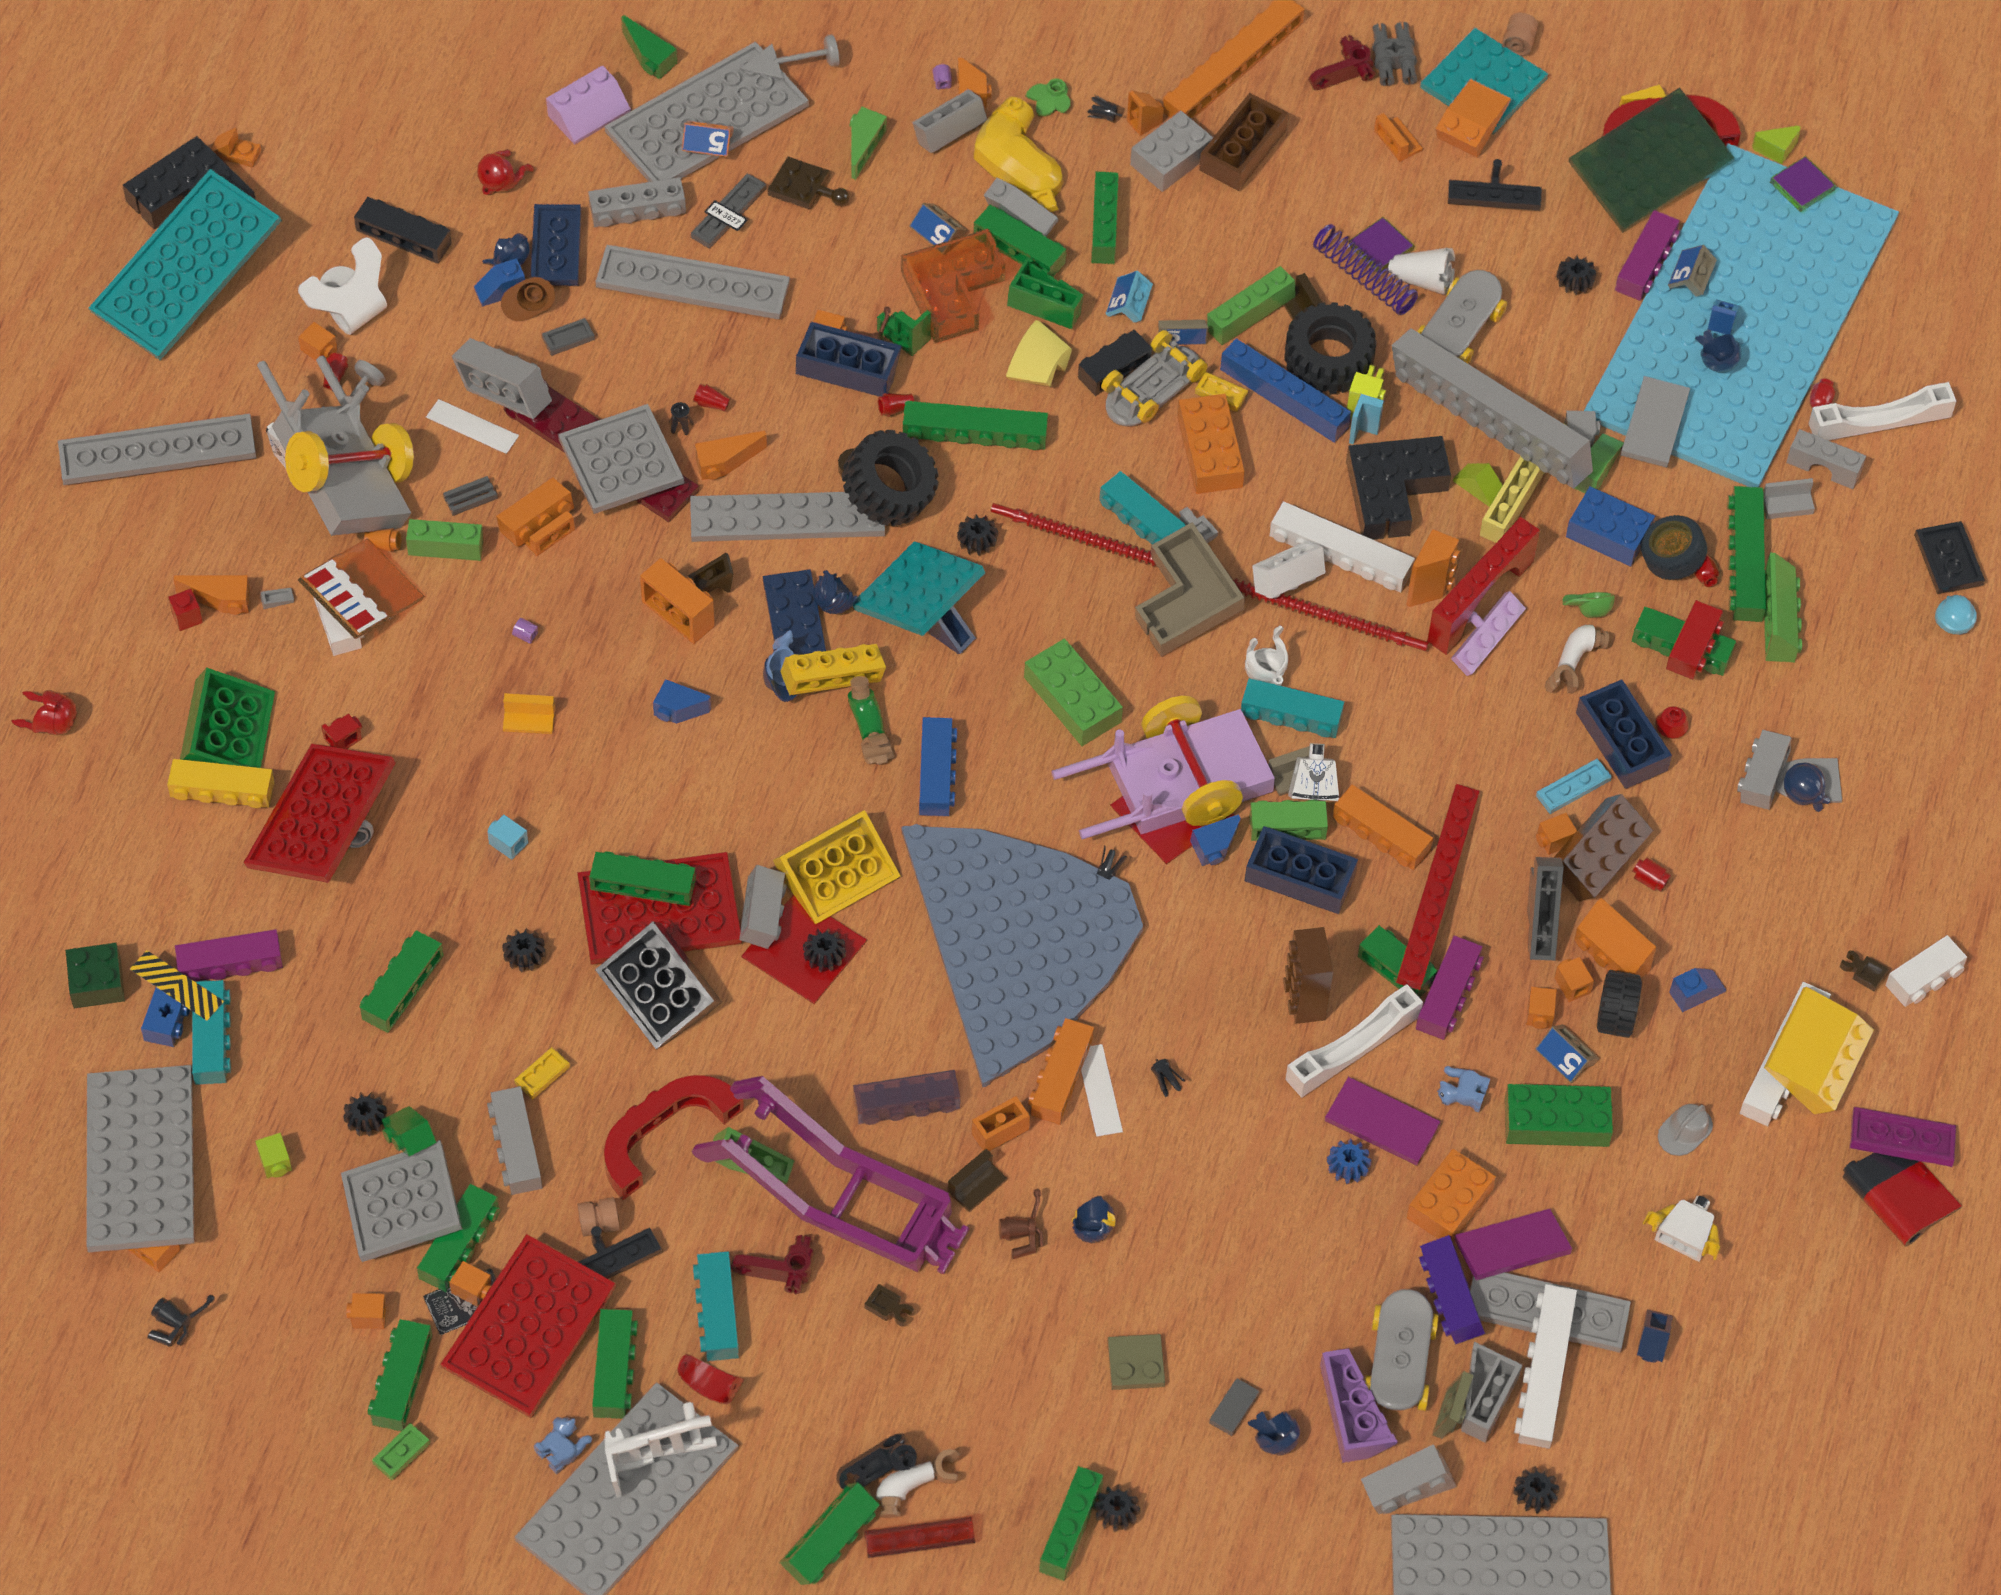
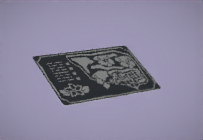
[423,1269,496,1335]

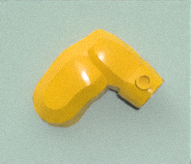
[973,97,1063,197]

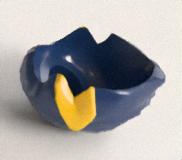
[1072,1196,1115,1244]

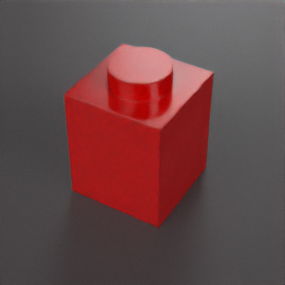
[168,589,203,631]

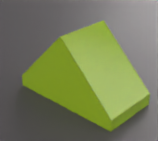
[1752,125,1801,164]
[1453,463,1503,507]

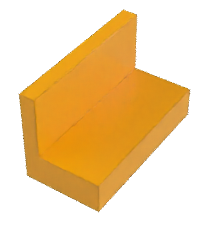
[503,693,555,734]

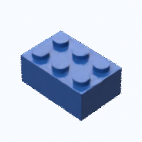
[1566,486,1655,567]

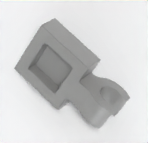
[1178,507,1218,543]

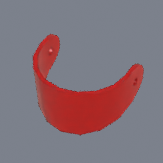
[677,1354,744,1405]

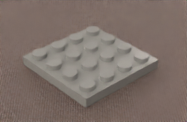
[558,404,684,514]
[341,1140,462,1262]

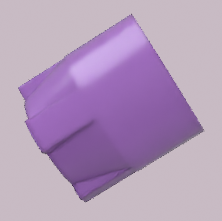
[932,64,952,90]
[512,618,538,644]

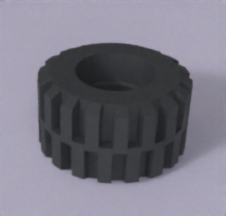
[1597,970,1642,1038]

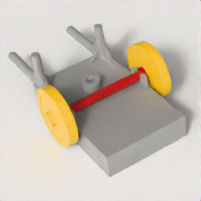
[257,356,414,536]

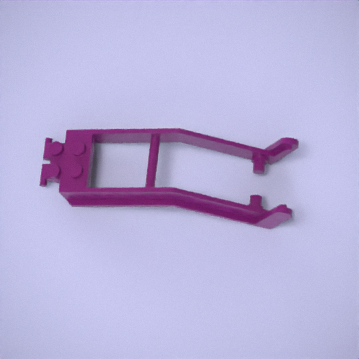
[692,1076,969,1274]

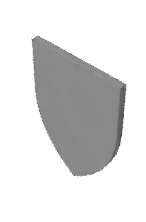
[1776,758,1842,803]

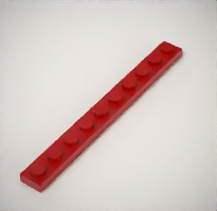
[1396,784,1480,990]

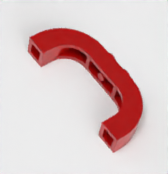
[1600,95,1741,162]
[604,1075,744,1200]

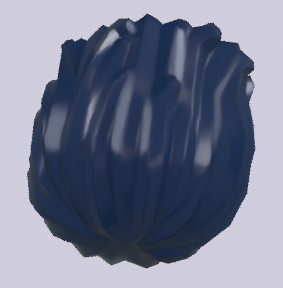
[813,570,859,614]

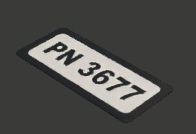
[704,200,748,231]

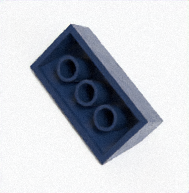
[796,321,901,397]

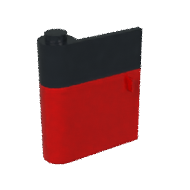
[1843,1153,1962,1247]

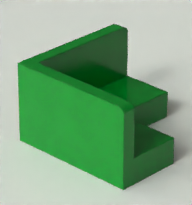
[877,310,931,356]

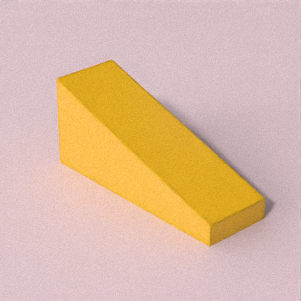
[1619,84,1667,106]

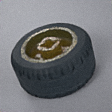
[1641,515,1707,580]

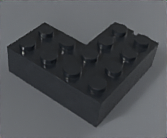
[123,136,256,230]
[1346,436,1451,540]

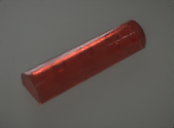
[864,1515,975,1558]

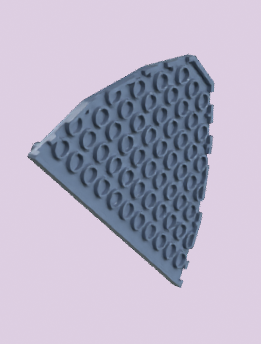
[901,824,1143,1088]

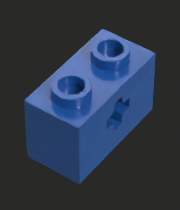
[141,987,190,1047]

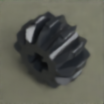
[1556,255,1597,296]
[957,513,998,556]
[502,927,546,972]
[803,928,846,972]
[343,1092,388,1136]
[1513,1466,1559,1514]
[1094,1485,1140,1532]

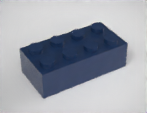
[1576,679,1672,789]
[1244,826,1358,914]

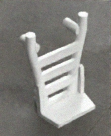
[605,1402,717,1498]

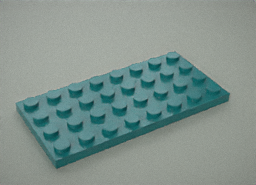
[89,169,282,360]

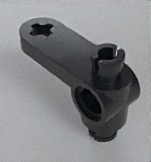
[836,1433,917,1489]

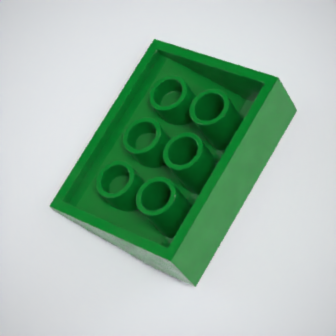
[180,667,275,768]

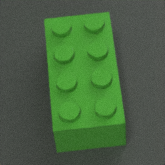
[1024,638,1123,746]

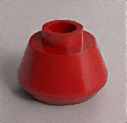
[1655,706,1689,739]

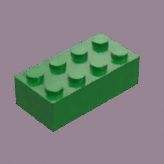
[1504,1084,1613,1147]

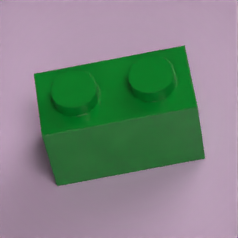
[382,1106,436,1157]

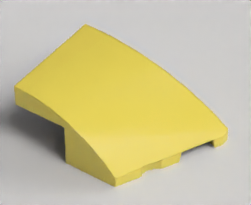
[1006,320,1072,386]

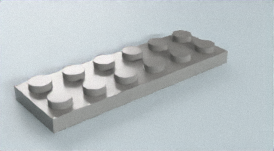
[1470,1273,1631,1353]

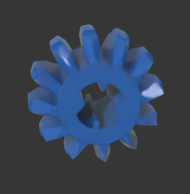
[1327,1139,1371,1184]

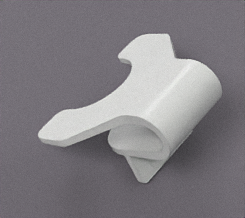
[298,238,387,335]

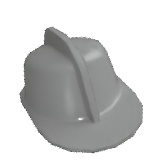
[1658,1104,1713,1156]

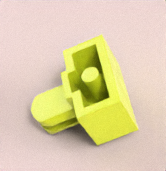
[1347,365,1386,420]

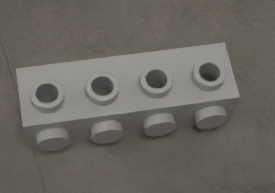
[588,177,686,227]

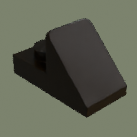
[688,553,734,593]

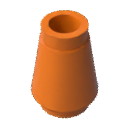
[364,528,402,552]

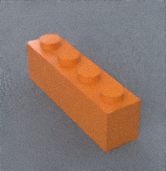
[1333,784,1433,871]
[1028,1018,1094,1125]

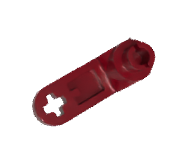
[1308,35,1375,90]
[731,1235,814,1294]

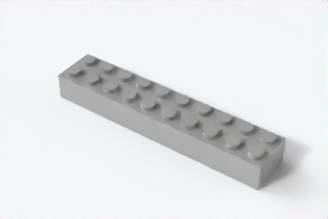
[1392,328,1593,489]

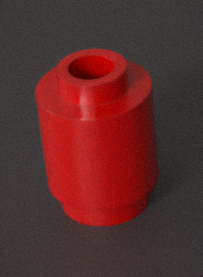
[1632,857,1671,892]

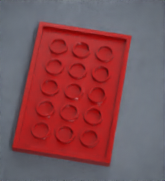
[243,743,396,883]
[577,852,742,965]
[440,1234,616,1418]

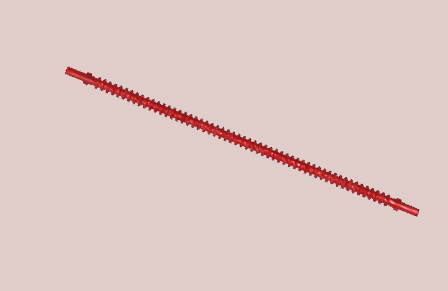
[990,503,1429,652]

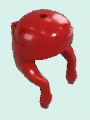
[477,149,534,195]
[11,690,77,735]

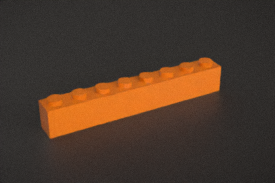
[1163,0,1304,120]

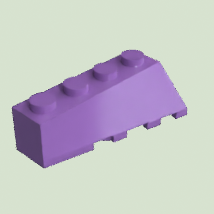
[1320,1349,1397,1463]

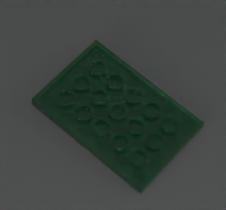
[1568,87,1735,233]

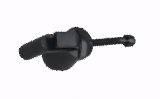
[147,1295,215,1347]

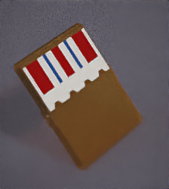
[298,538,425,639]

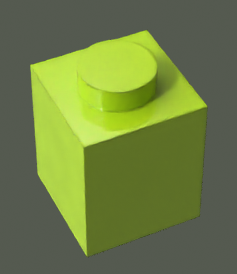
[255,1133,292,1178]

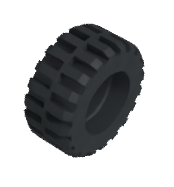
[1284,302,1376,394]
[842,430,939,526]

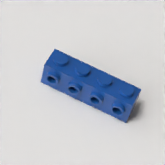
[919,717,957,816]

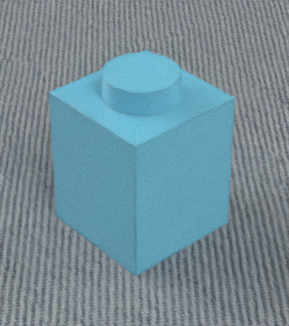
[487,815,528,860]

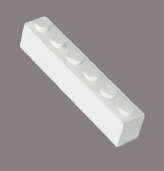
[1269,501,1415,593]
[1740,982,1831,1126]
[1514,1284,1577,1448]

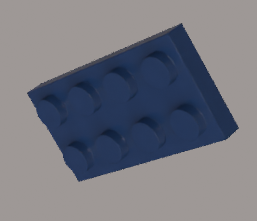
[531,204,581,286]
[763,569,826,655]

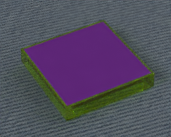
[1770,156,1836,212]
[1348,217,1415,274]

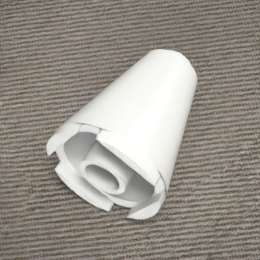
[1388,248,1455,295]

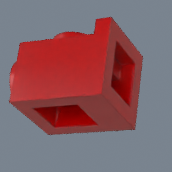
[321,713,362,749]

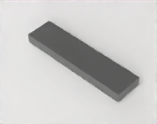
[691,173,766,249]

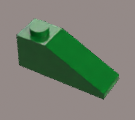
[621,15,677,80]

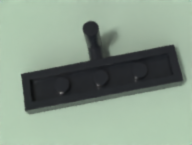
[1447,159,1542,211]
[578,1226,662,1279]

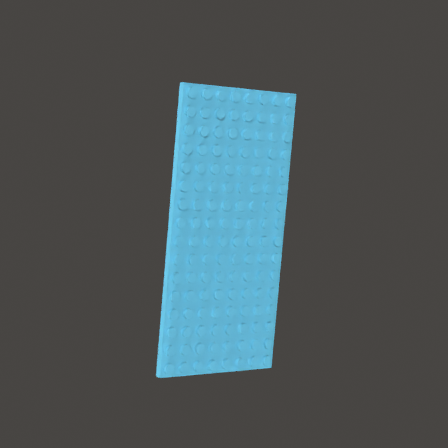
[1584,144,1899,487]

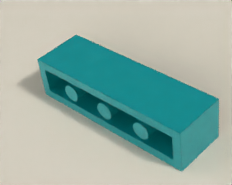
[1099,471,1186,545]
[1241,678,1345,738]
[192,980,231,1085]
[693,1251,739,1361]

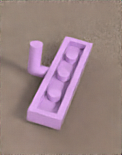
[1451,591,1526,676]

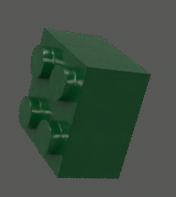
[65,942,125,1009]

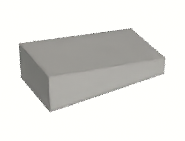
[260,588,294,609]

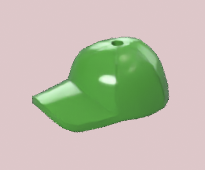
[1563,592,1615,618]

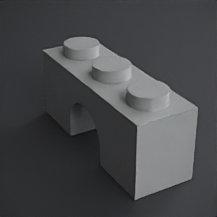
[1786,429,1866,489]

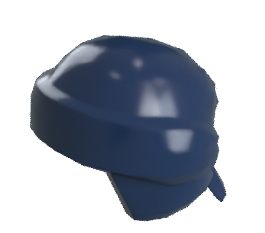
[482,233,530,266]
[1695,330,1742,373]
[1783,763,1830,812]
[1247,1411,1301,1456]

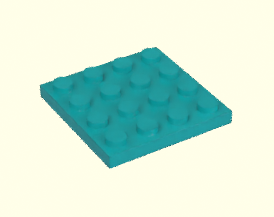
[1420,28,1548,135]
[853,541,985,636]

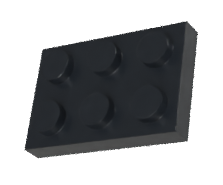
[1914,521,1985,594]

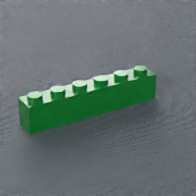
[903,401,1048,450]
[1727,486,1766,622]

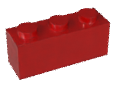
[1666,600,1724,680]

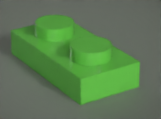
[372,1423,430,1481]

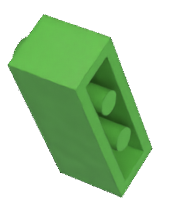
[406,519,484,561]
[1249,800,1328,841]

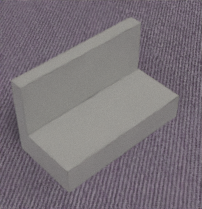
[1763,478,1815,519]

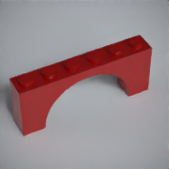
[1427,517,1540,655]

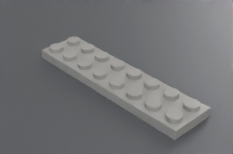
[596,245,790,320]
[58,414,256,485]
[690,492,885,542]

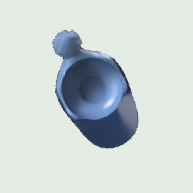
[763,630,798,702]

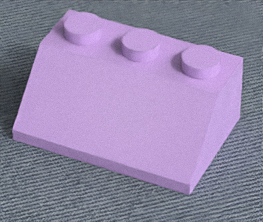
[546,65,631,145]

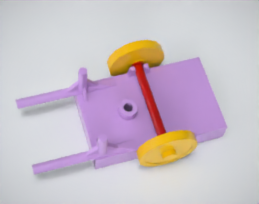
[1051,696,1275,839]

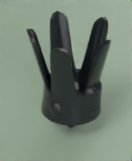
[1087,95,1122,122]
[669,402,694,435]
[1096,845,1127,880]
[1151,1059,1185,1097]

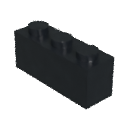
[1078,329,1152,396]

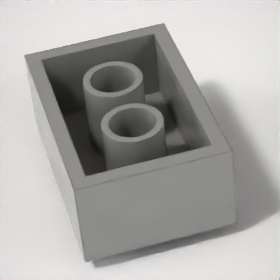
[1130,111,1213,192]

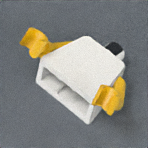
[1642,1196,1720,1262]

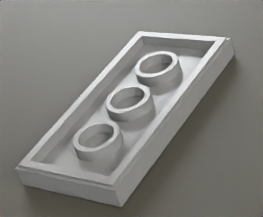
[1621,376,1690,468]

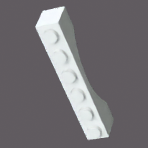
[1809,382,1956,440]
[1285,984,1423,1098]

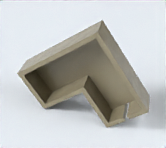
[1135,522,1244,657]

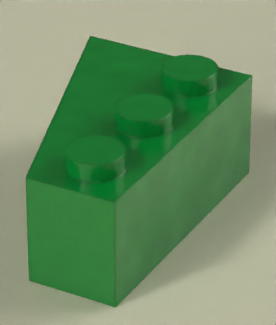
[1007,256,1083,329]

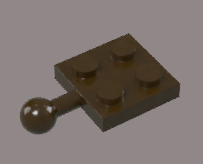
[767,156,850,210]

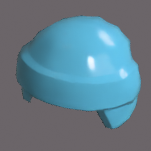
[1935,595,1977,634]

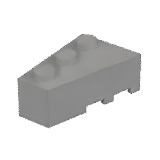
[1461,1342,1522,1442]
[1361,1444,1457,1514]

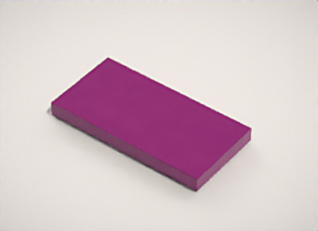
[1325,1077,1441,1166]
[1849,1107,1956,1167]
[1454,1208,1572,1281]

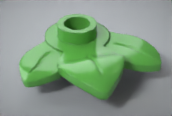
[1026,78,1071,116]

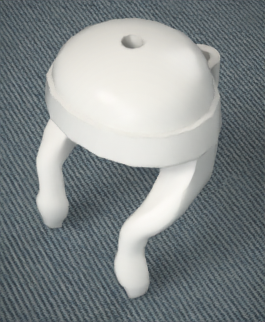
[1245,625,1288,686]

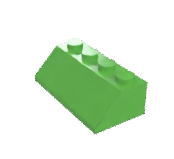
[1764,553,1802,663]

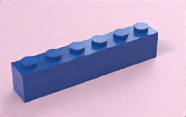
[1220,338,1351,443]

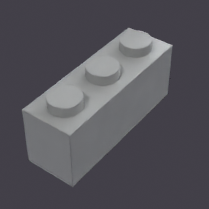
[912,89,987,153]
[1737,730,1791,810]
[739,865,787,948]

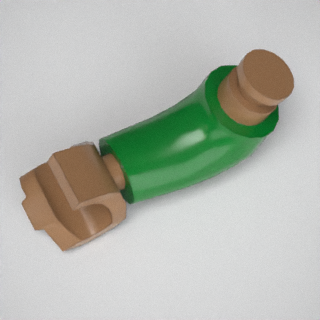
[847,676,894,764]

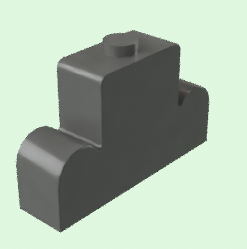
[1527,857,1563,961]

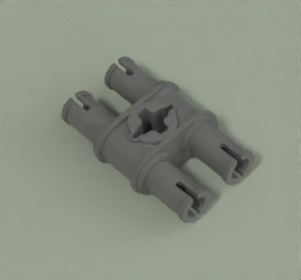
[1372,22,1417,86]

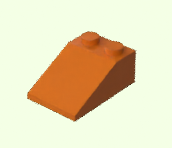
[1436,79,1511,158]

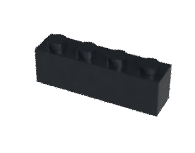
[354,197,452,264]

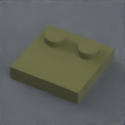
[1107,1334,1165,1390]
[1432,1371,1473,1439]

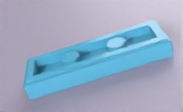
[1536,759,1612,814]

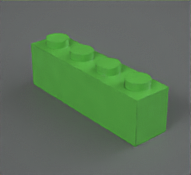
[1207,266,1295,345]

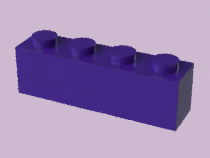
[1419,1235,1485,1344]

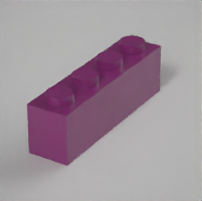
[1615,210,1681,301]
[175,929,283,982]
[1416,935,1484,1040]

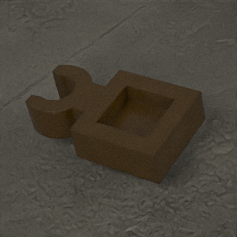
[1839,950,1889,992]
[864,1284,914,1327]

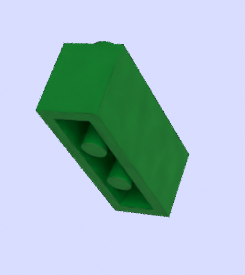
[1357,925,1437,998]

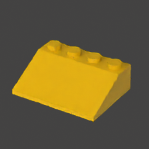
[773,810,900,924]
[1764,987,1874,1114]

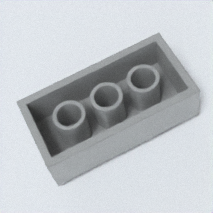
[452,338,552,419]

